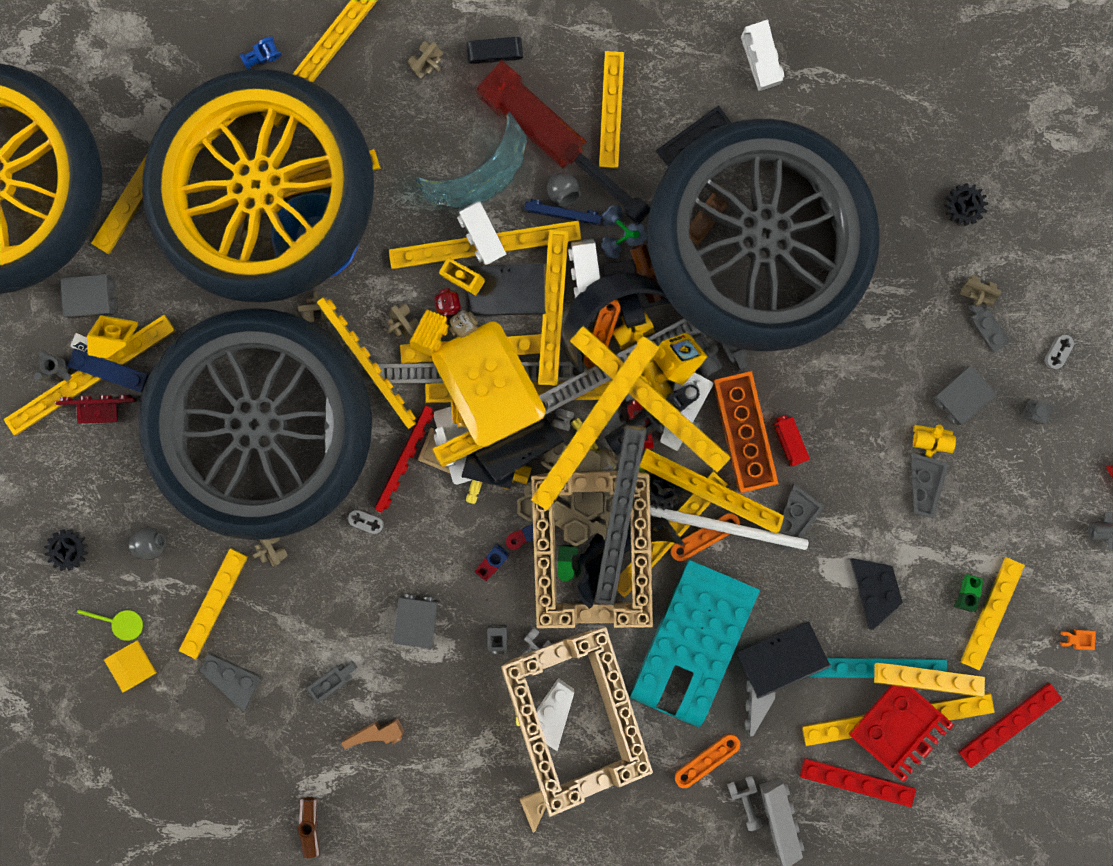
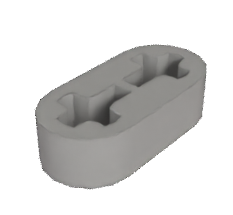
[1045,335,1074,369]
[348,509,384,534]

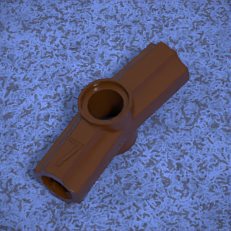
[629,244,665,304]
[297,797,320,859]

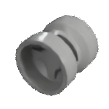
[551,408,574,431]

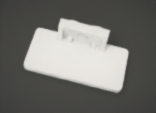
[434,407,471,485]

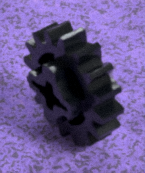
[944,183,988,226]
[649,473,684,510]
[44,529,88,571]

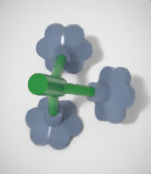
[601,205,648,259]

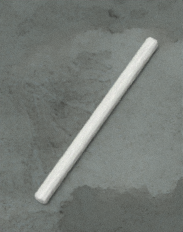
[650,506,808,550]

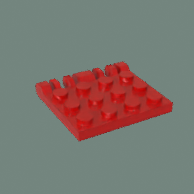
[848,685,954,783]

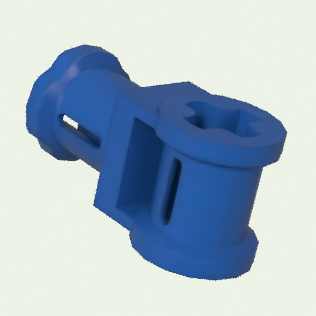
[240,37,282,69]

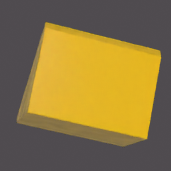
[104,640,157,692]

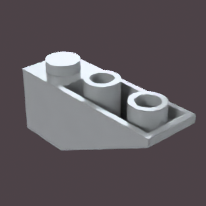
[745,681,775,736]

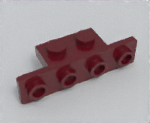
[54,395,137,424]

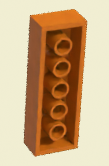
[712,371,779,493]

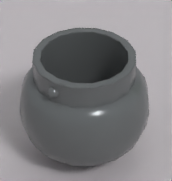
[546,172,581,208]
[129,527,166,560]

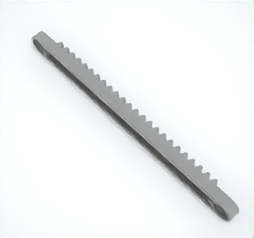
[539,298,734,415]
[359,362,588,384]

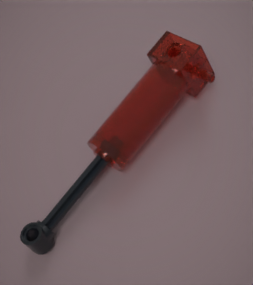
[476,60,651,225]

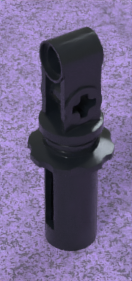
[605,382,700,456]

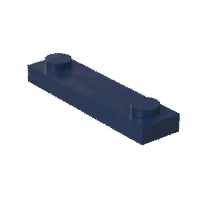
[524,199,602,226]
[68,348,149,393]

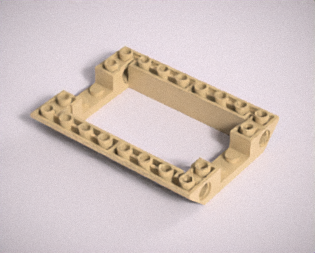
[531,471,653,628]
[501,627,653,817]

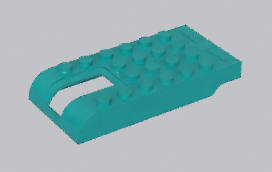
[629,559,760,728]

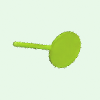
[77,610,143,641]

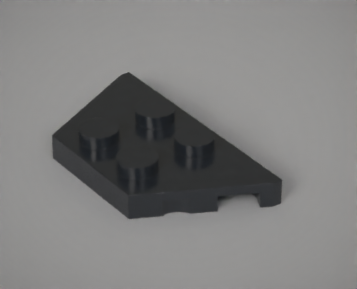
[850,558,903,630]

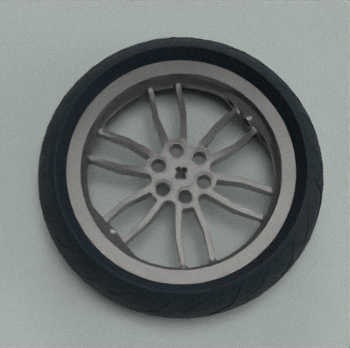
[648,119,880,351]
[139,308,372,540]

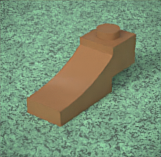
[689,184,734,245]
[341,718,405,750]

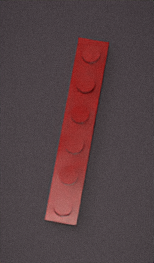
[374,405,434,513]
[958,683,1062,768]
[800,758,916,808]

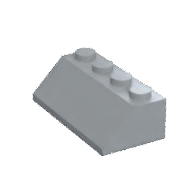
[759,779,804,866]

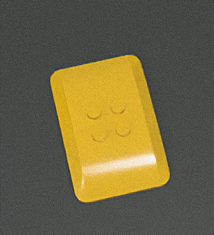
[431,321,546,447]

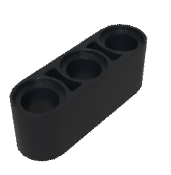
[466,37,523,64]
[617,293,646,329]

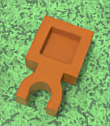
[1060,629,1096,650]

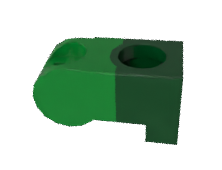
[558,545,578,582]
[954,574,983,612]

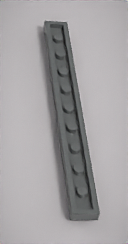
[595,425,646,605]

